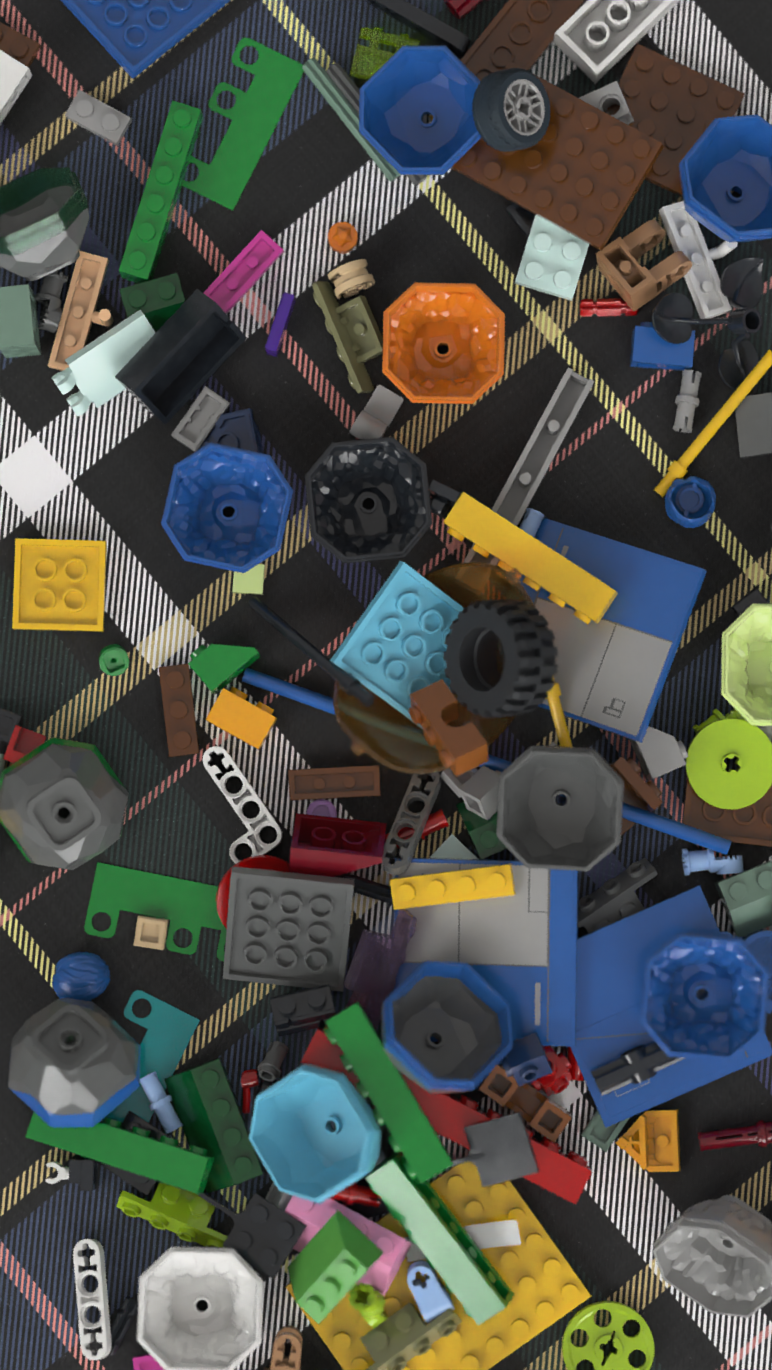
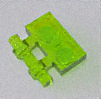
[350,27,420,80]

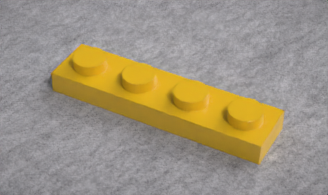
[390,863,516,910]

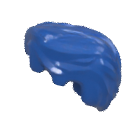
[665,476,716,528]
[52,952,110,1001]

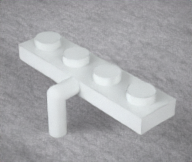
[659,201,738,319]

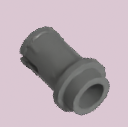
[258,1041,288,1082]

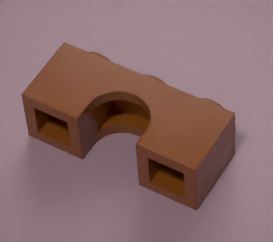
[408,679,488,777]
[479,1062,572,1143]

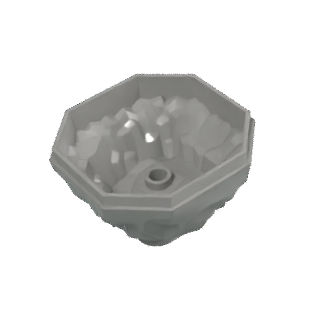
[653,1195,772,1318]

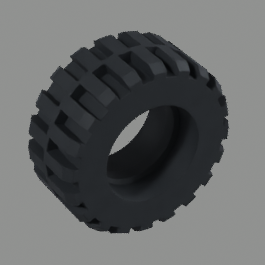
[444,599,558,718]

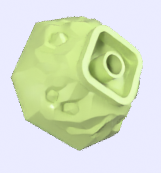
[721,603,772,726]

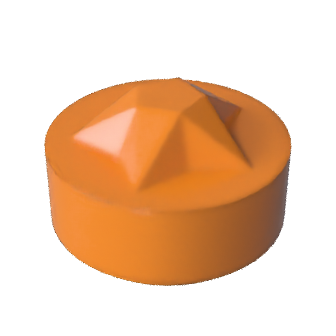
[328,222,358,253]

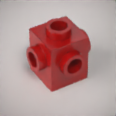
[530,1046,572,1097]

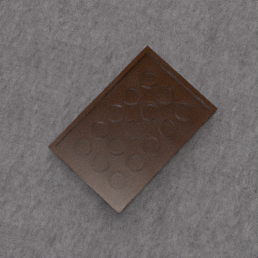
[451,61,664,251]

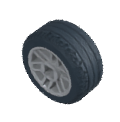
[472,68,550,152]

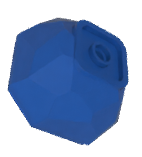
[359,45,481,175]
[679,114,772,243]

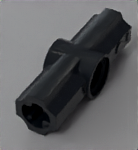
[591,1042,686,1096]

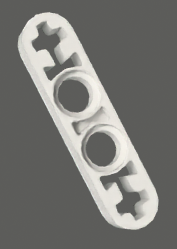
[73,1239,112,1360]

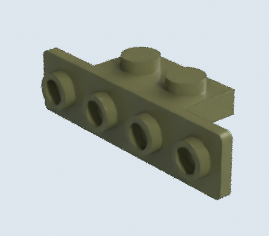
[312,281,383,393]
[360,1302,462,1370]

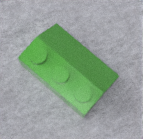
[287,1210,383,1324]

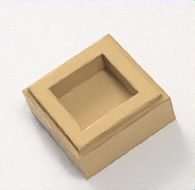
[133,915,169,950]

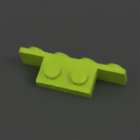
[117,1182,228,1248]

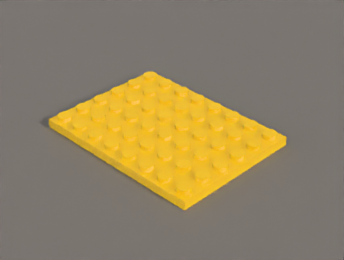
[286,1162,591,1370]

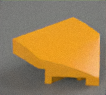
[616,1109,681,1172]

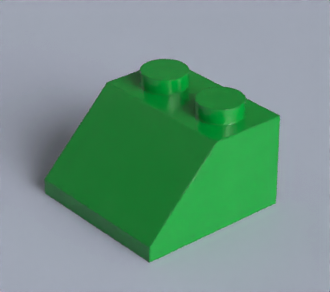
[188,644,261,695]

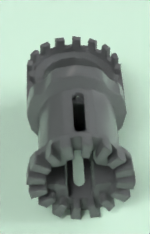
[35,271,68,333]

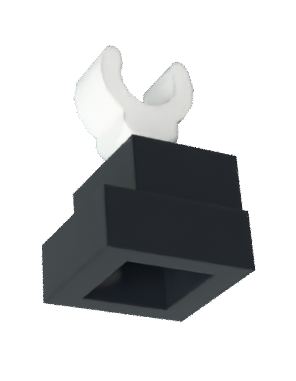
[45,1157,98,1191]

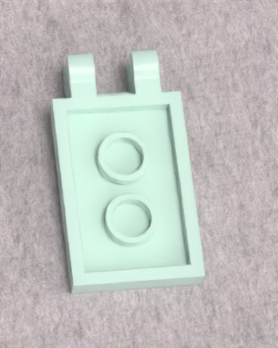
[52,310,155,416]

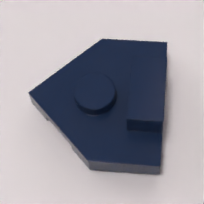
[199,408,263,453]

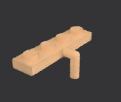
[48,251,113,371]

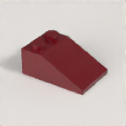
[289,813,387,877]

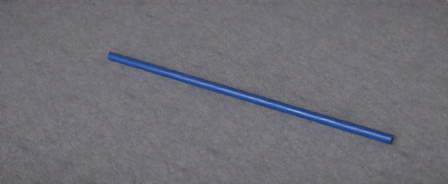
[242,668,732,855]

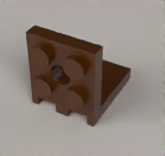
[610,756,663,836]

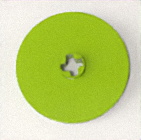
[685,718,772,810]

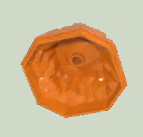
[382,282,505,404]

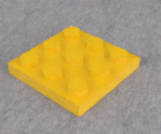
[12,538,107,632]

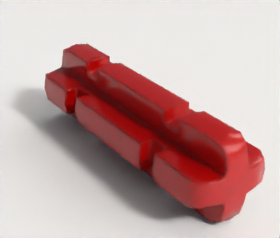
[579,298,638,317]

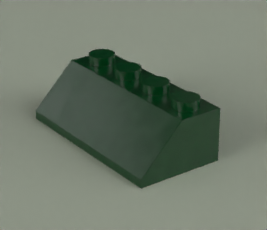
[164,1057,264,1193]

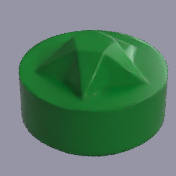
[98,644,129,676]

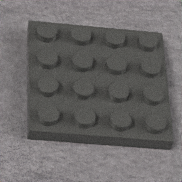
[223,866,355,992]

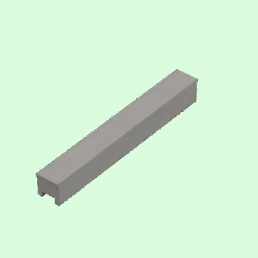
[455,367,595,594]

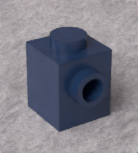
[501,1032,553,1086]

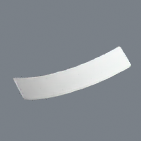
[404,1220,521,1262]

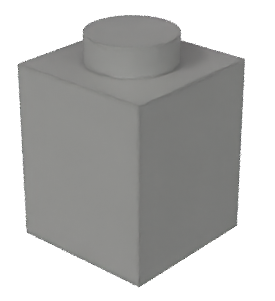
[459,766,501,821]

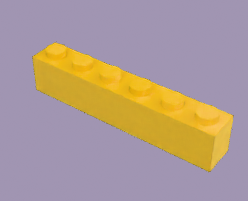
[443,492,618,624]

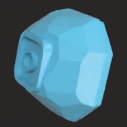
[249,1064,381,1204]

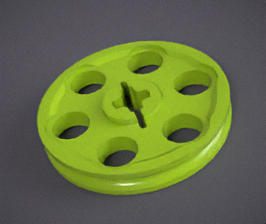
[562,1301,654,1370]

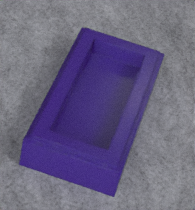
[265,292,295,357]

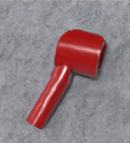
[241,1069,259,1113]

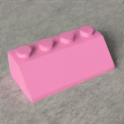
[285,1195,413,1297]

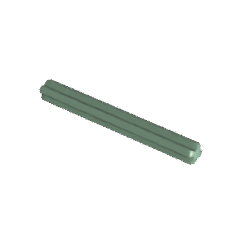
[302,58,401,181]

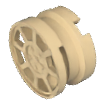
[327,259,375,299]

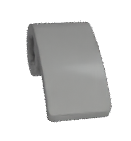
[349,385,403,440]

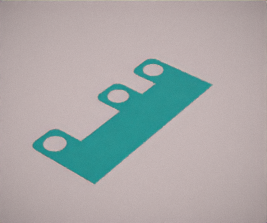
[102,990,200,1123]

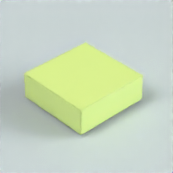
[232,564,265,595]

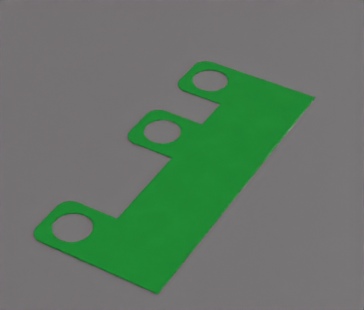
[182,38,304,211]
[84,862,227,962]

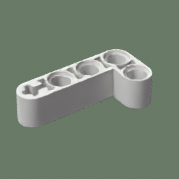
[203,746,282,864]

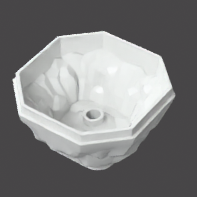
[137,1247,263,1370]

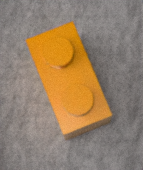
[205,687,277,751]

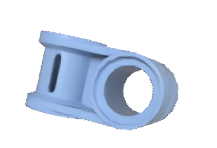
[407,1260,455,1324]

